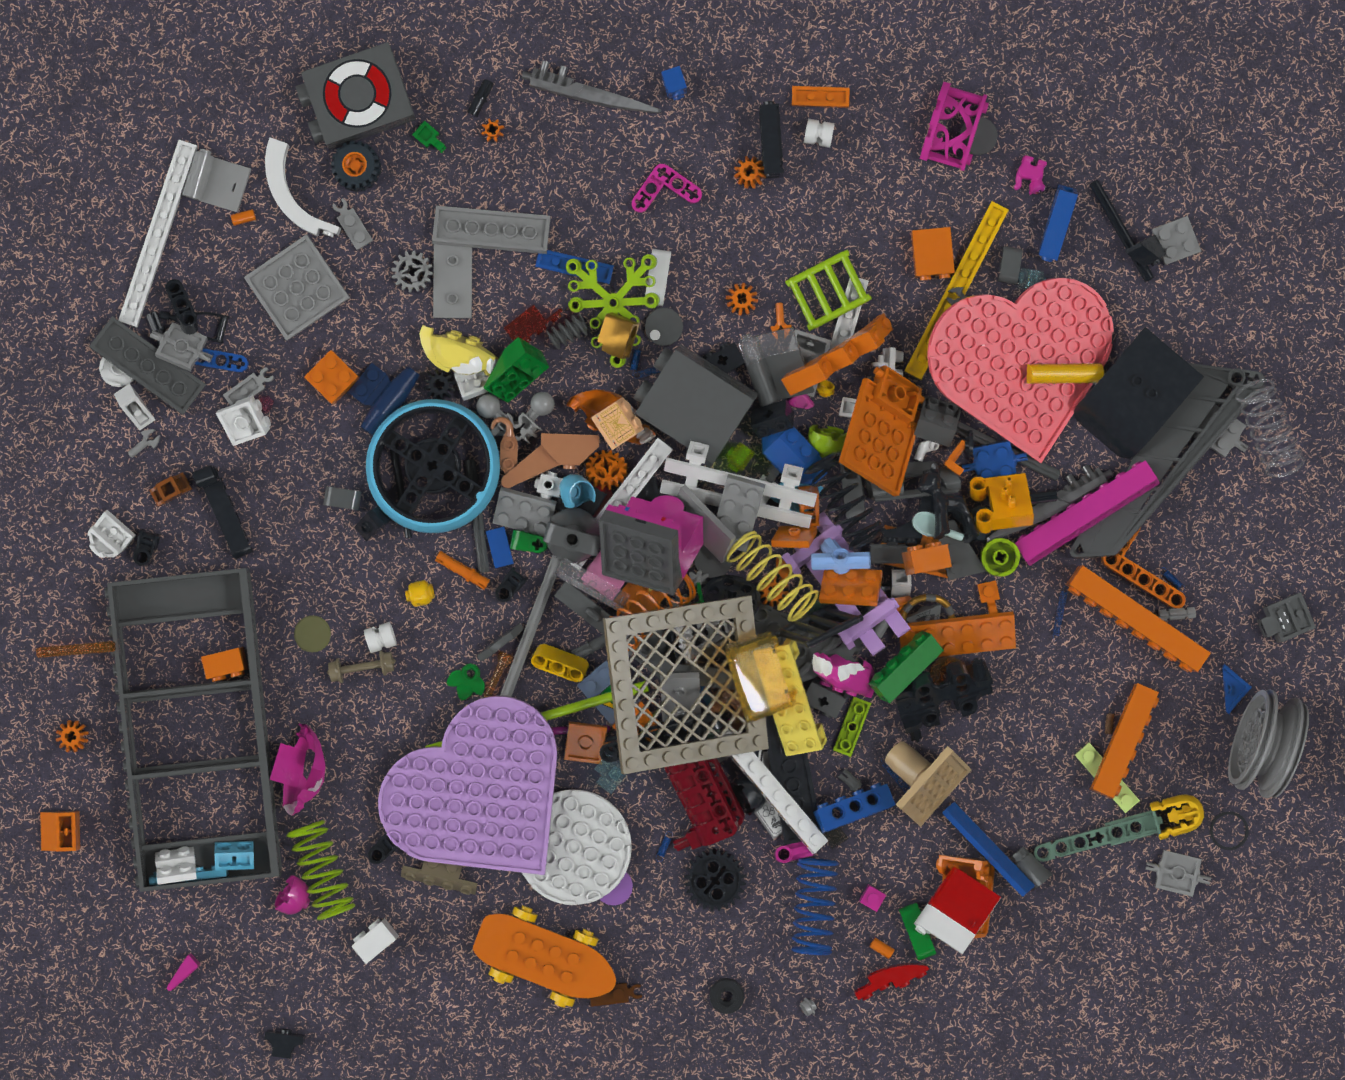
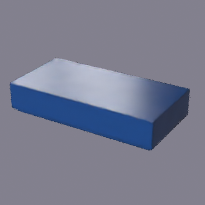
[486,527,514,568]

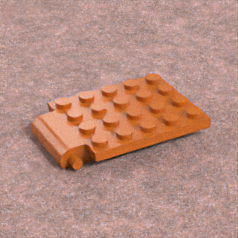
[839,365,925,497]

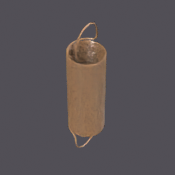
[1104,708,1114,740]

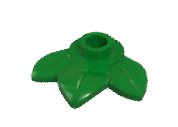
[446,664,485,701]

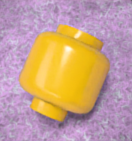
[405,580,435,607]

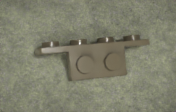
[401,861,477,895]

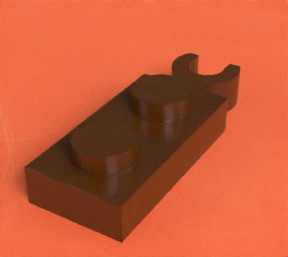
[590,983,642,1007]

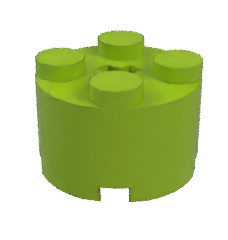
[980,538,1020,577]

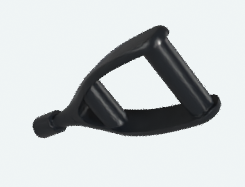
[159,311,230,343]

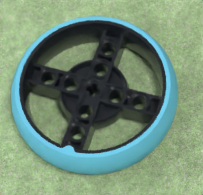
[366,399,500,533]

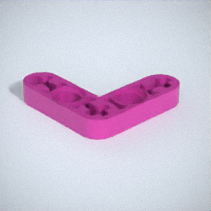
[632,164,702,213]

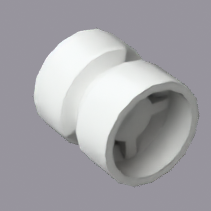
[804,118,835,148]
[364,622,397,653]

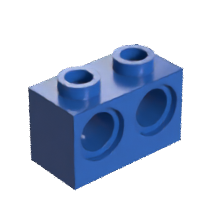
[661,66,687,101]

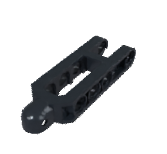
[599,712,724,762]

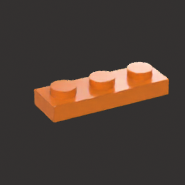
[791,86,850,108]

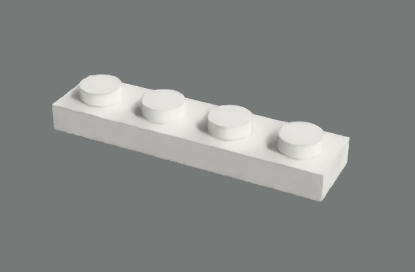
[829,278,869,350]

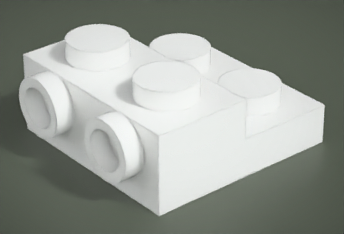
[216,395,271,446]
[155,846,197,885]

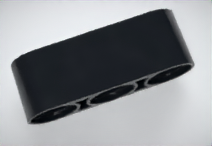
[165,279,199,335]

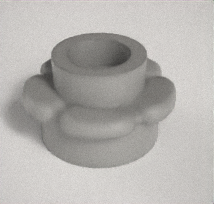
[800,998,817,1017]

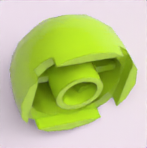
[808,425,847,458]

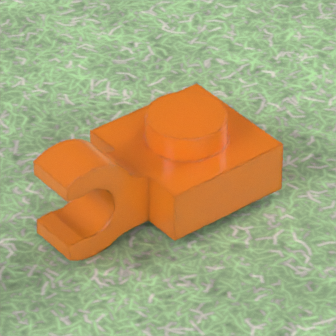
[977,580,1000,614]

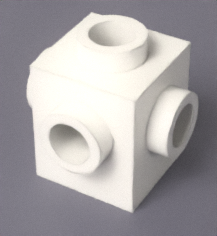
[534,471,563,500]

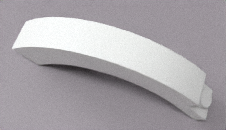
[265,137,341,238]

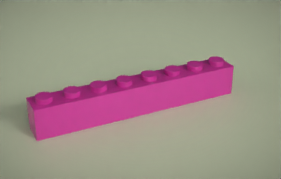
[1015,460,1160,566]

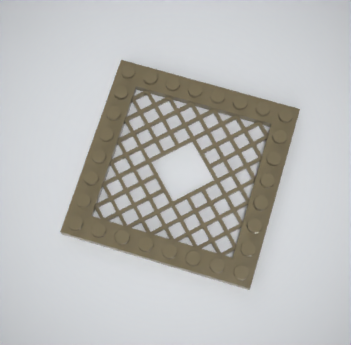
[603,595,769,774]

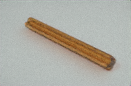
[36,641,116,658]

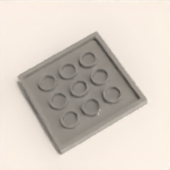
[244,234,350,341]

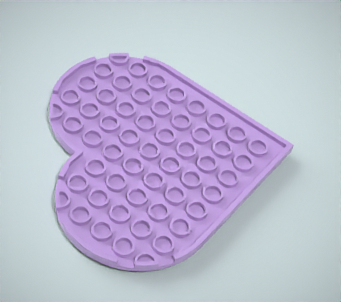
[378,696,557,875]

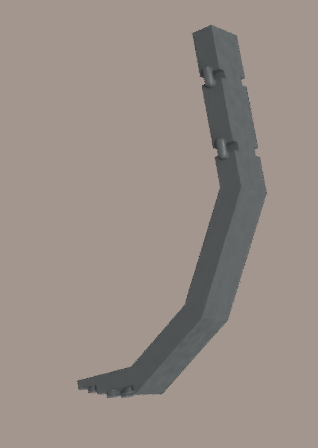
[554,581,875,693]

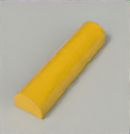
[1027,363,1104,384]

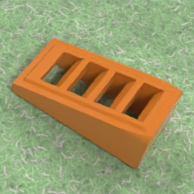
[798,486,819,527]

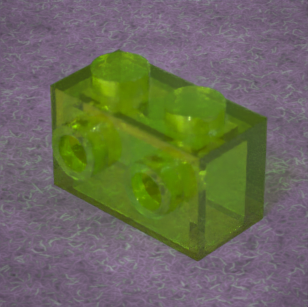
[725,442,755,474]

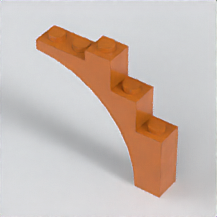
[781,313,893,396]

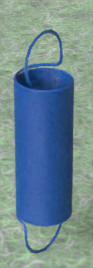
[630,345,641,376]
[1160,567,1185,592]
[656,831,673,862]

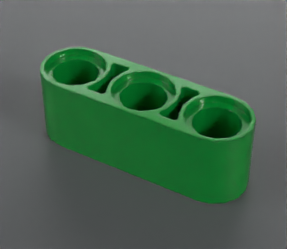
[899,902,936,961]

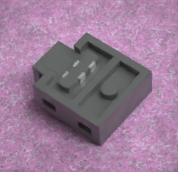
[1256,592,1316,643]

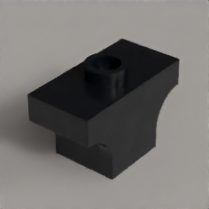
[354,506,392,542]
[264,1028,305,1059]

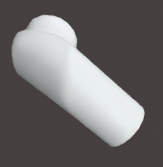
[914,440,939,462]

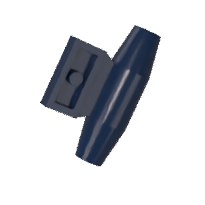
[348,363,420,436]

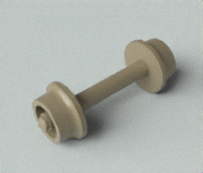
[327,651,396,683]

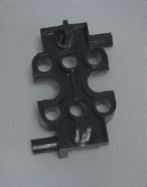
[895,658,993,743]

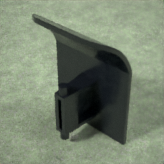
[1074,327,1204,459]

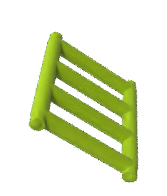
[785,250,872,331]

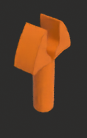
[770,302,791,339]

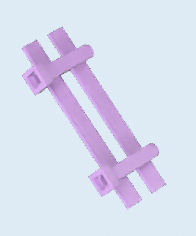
[782,511,911,656]

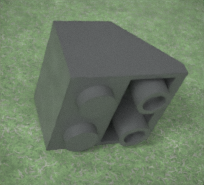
[914,395,961,447]

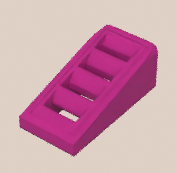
[167,953,200,991]

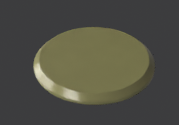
[294,615,331,652]

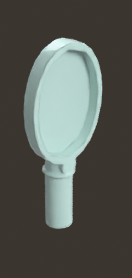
[912,512,964,541]

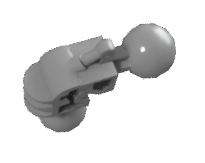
[476,392,555,444]

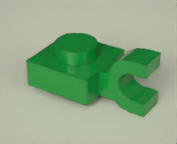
[412,121,447,153]

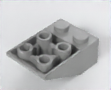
[788,329,832,397]

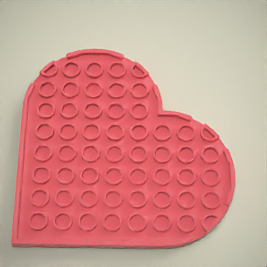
[927,278,1114,463]

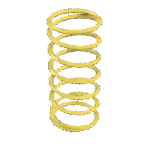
[727,531,819,622]

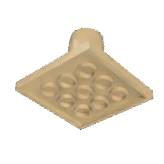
[885,741,972,827]

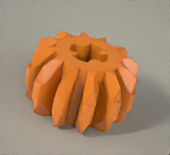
[734,156,766,189]
[726,283,758,316]
[759,576,789,607]
[56,720,89,753]

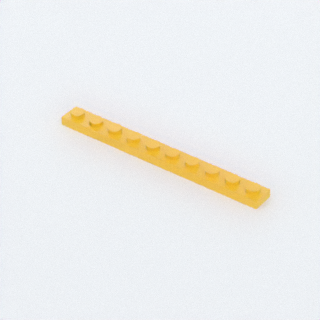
[904,201,1009,380]

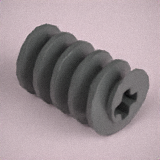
[546,312,588,350]

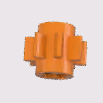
[481,118,504,143]

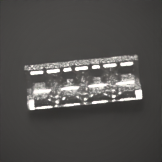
[555,557,630,614]

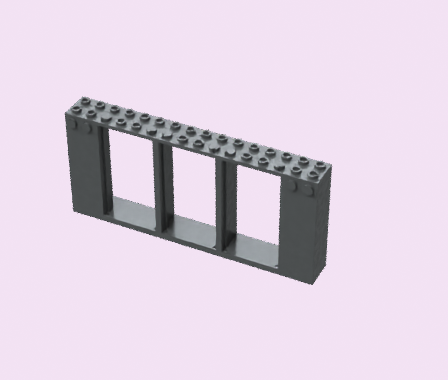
[105,568,283,892]

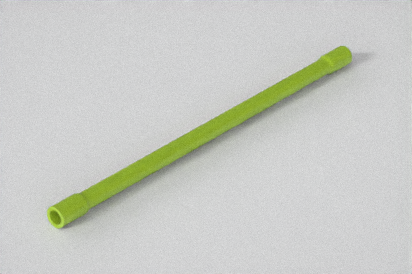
[425,680,649,747]

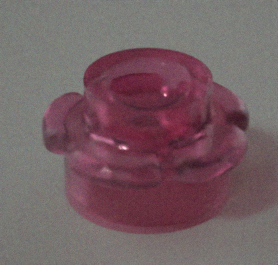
[260,395,274,413]

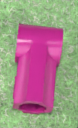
[774,842,813,863]

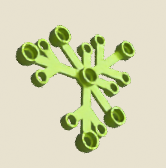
[566,254,660,368]

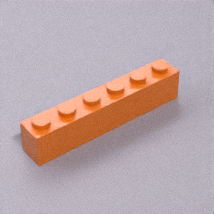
[1090,683,1159,799]

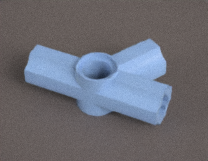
[811,538,871,574]

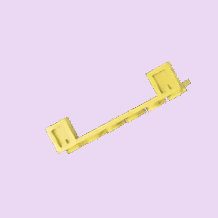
[753,638,827,756]

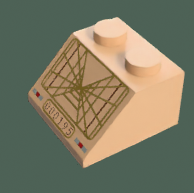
[591,397,644,450]

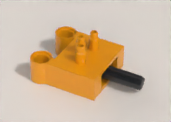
[970,473,1058,534]

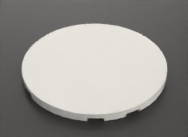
[522,789,632,905]

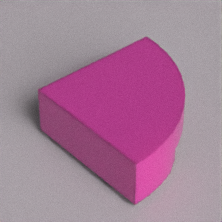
[788,394,814,409]

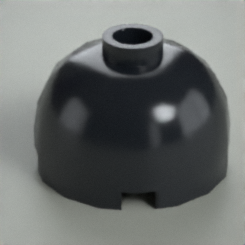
[730,776,766,816]

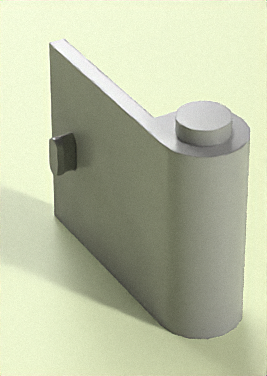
[182,149,251,213]

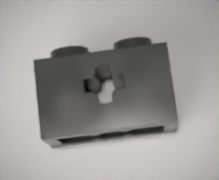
[805,677,848,718]

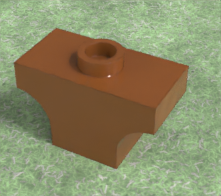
[149,472,193,507]

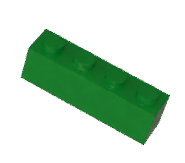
[868,630,944,704]

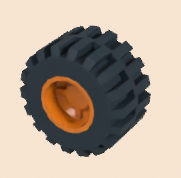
[331,141,381,192]

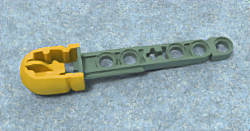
[1034,794,1204,862]

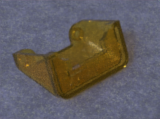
[725,631,796,723]

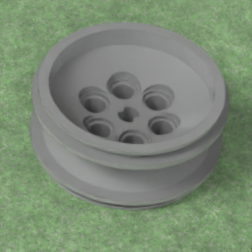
[1228,689,1309,798]

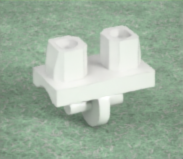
[872,347,904,376]

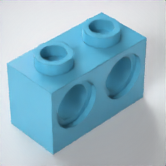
[214,841,254,870]

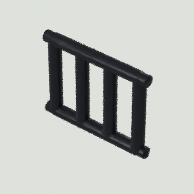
[774,605,864,648]

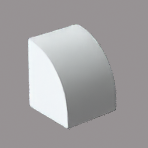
[891,570,912,598]

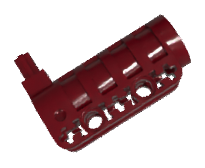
[664,741,745,851]

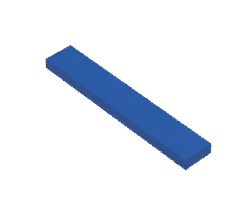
[942,802,1035,897]

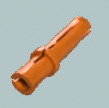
[435,551,490,590]

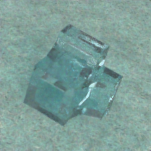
[595,754,627,794]

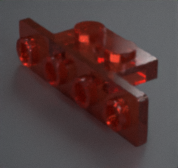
[500,304,563,356]

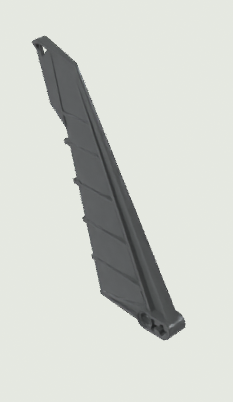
[1070,363,1265,559]

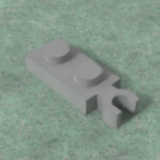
[333,198,373,251]
[223,367,275,406]

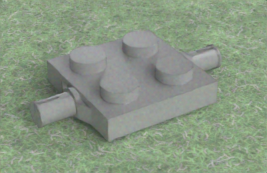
[150,322,213,372]
[1192,405,1248,458]
[1145,850,1211,897]

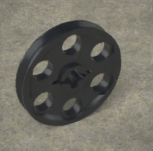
[703,575,761,622]

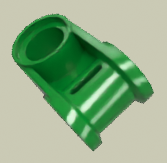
[510,529,548,553]

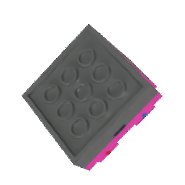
[599,495,703,596]

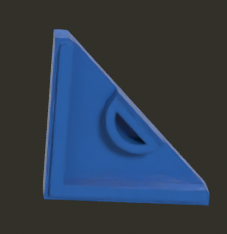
[1222,664,1252,714]

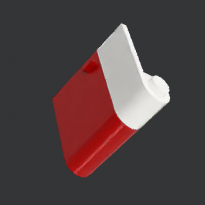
[914,867,1001,954]

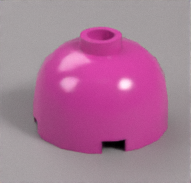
[274,875,310,915]

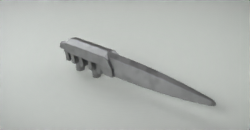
[522,60,661,113]
[986,465,1114,541]

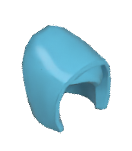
[559,474,596,508]

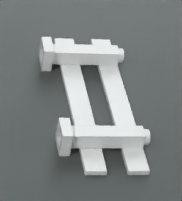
[660,441,817,529]

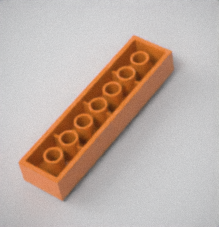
[1065,565,1211,673]

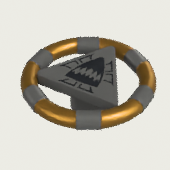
[900,594,955,623]

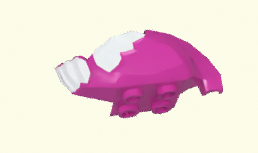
[812,652,875,698]
[270,723,326,816]

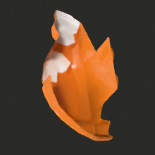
[566,389,656,445]

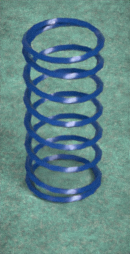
[791,858,839,955]

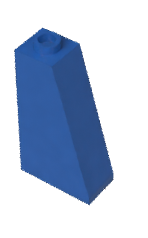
[1038,184,1078,262]

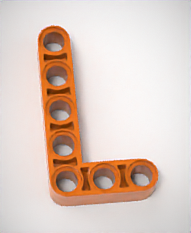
[1101,527,1186,608]

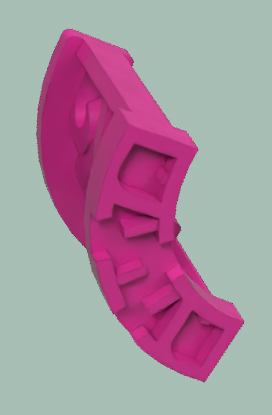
[920,82,989,171]

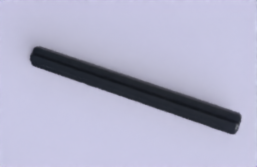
[1089,180,1154,282]

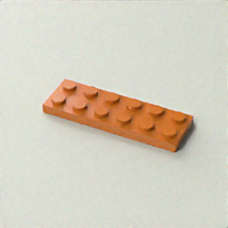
[899,611,1016,657]

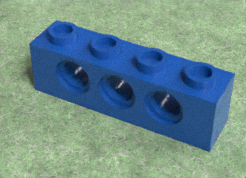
[813,783,895,834]

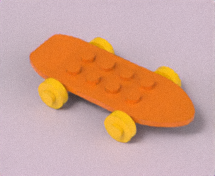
[473,905,616,1008]

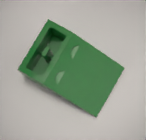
[484,337,549,403]

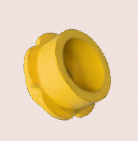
[817,380,835,397]

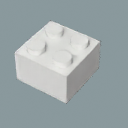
[352,918,399,964]

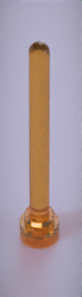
[483,651,514,698]

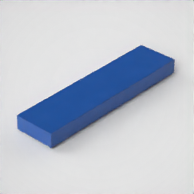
[535,250,614,285]

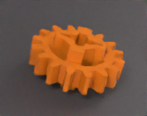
[586,450,627,490]

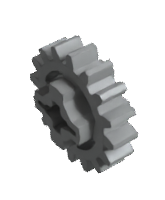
[391,251,433,293]

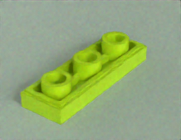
[833,696,871,757]

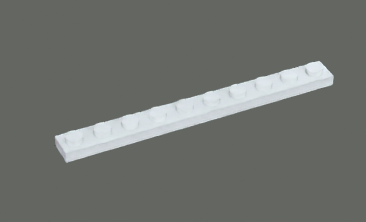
[118,140,198,328]

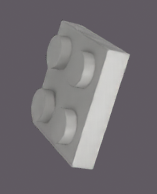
[1151,216,1201,265]

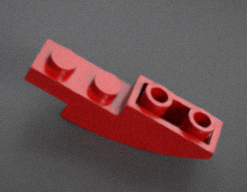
[854,963,929,1001]

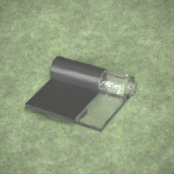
[738,327,814,407]

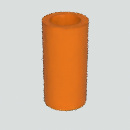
[231,209,256,226]
[869,937,895,959]

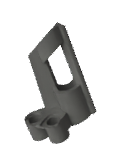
[864,461,961,502]

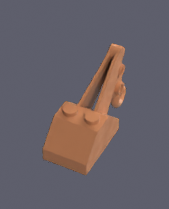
[490,417,599,488]

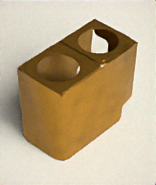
[597,312,639,359]

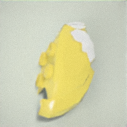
[419,325,499,376]

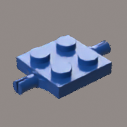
[962,441,1028,478]

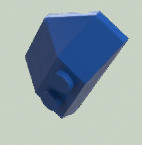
[761,426,827,485]

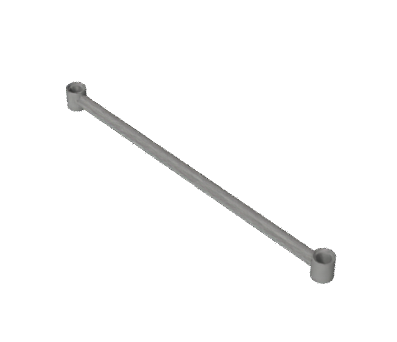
[500,534,576,697]

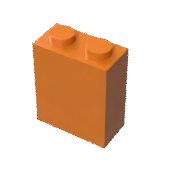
[911,227,955,281]

